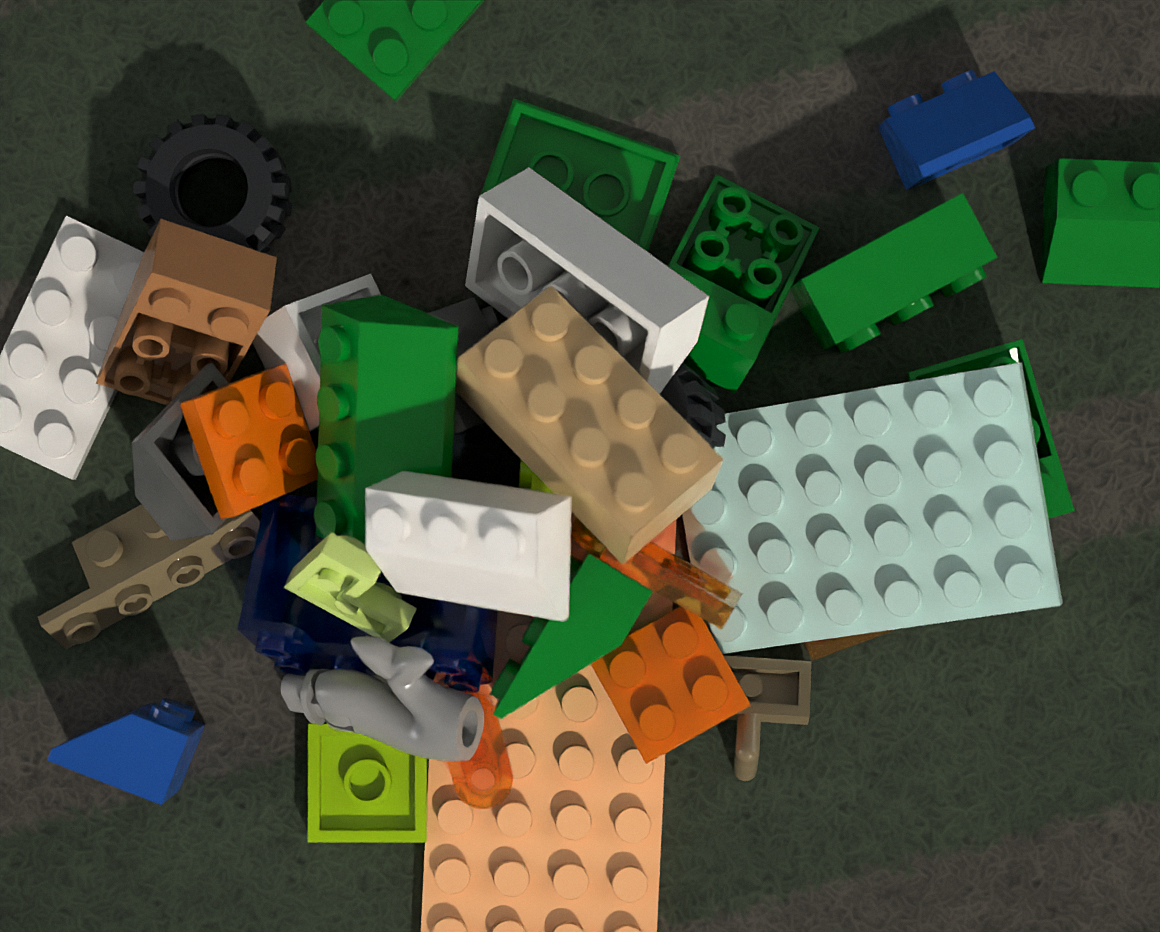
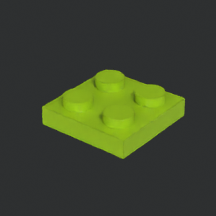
[308,721,428,843]

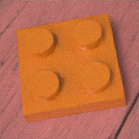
[179,363,318,519]
[591,600,751,764]

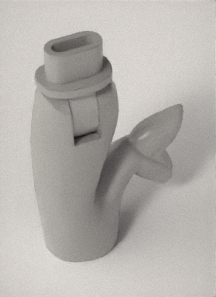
[281,636,484,761]

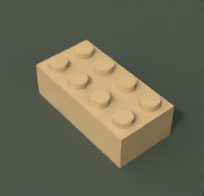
[455,286,724,564]

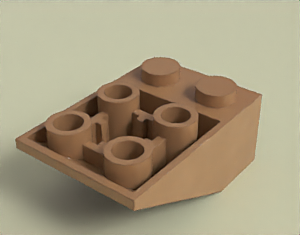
[96,219,277,405]

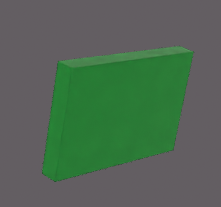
[476,99,681,252]

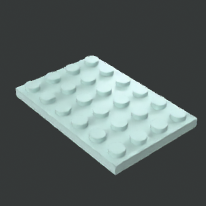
[682,363,1063,654]

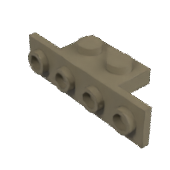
[38,504,272,649]

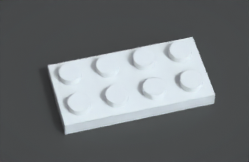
[0,216,144,480]

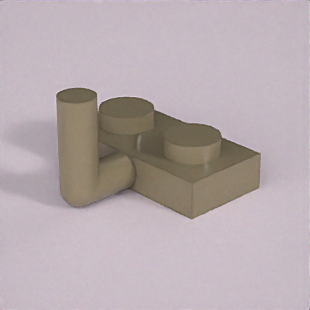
[724,656,812,781]

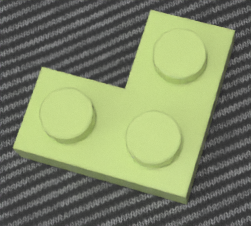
[284,533,417,643]

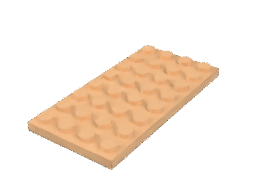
[421,511,677,932]

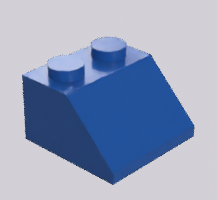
[878,69,1035,191]
[47,698,206,805]

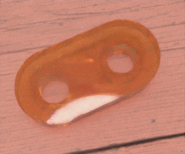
[447,689,513,809]

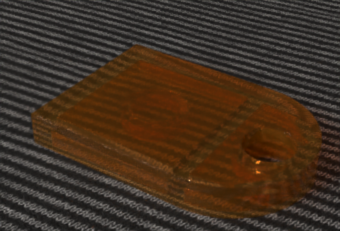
[571,517,743,630]

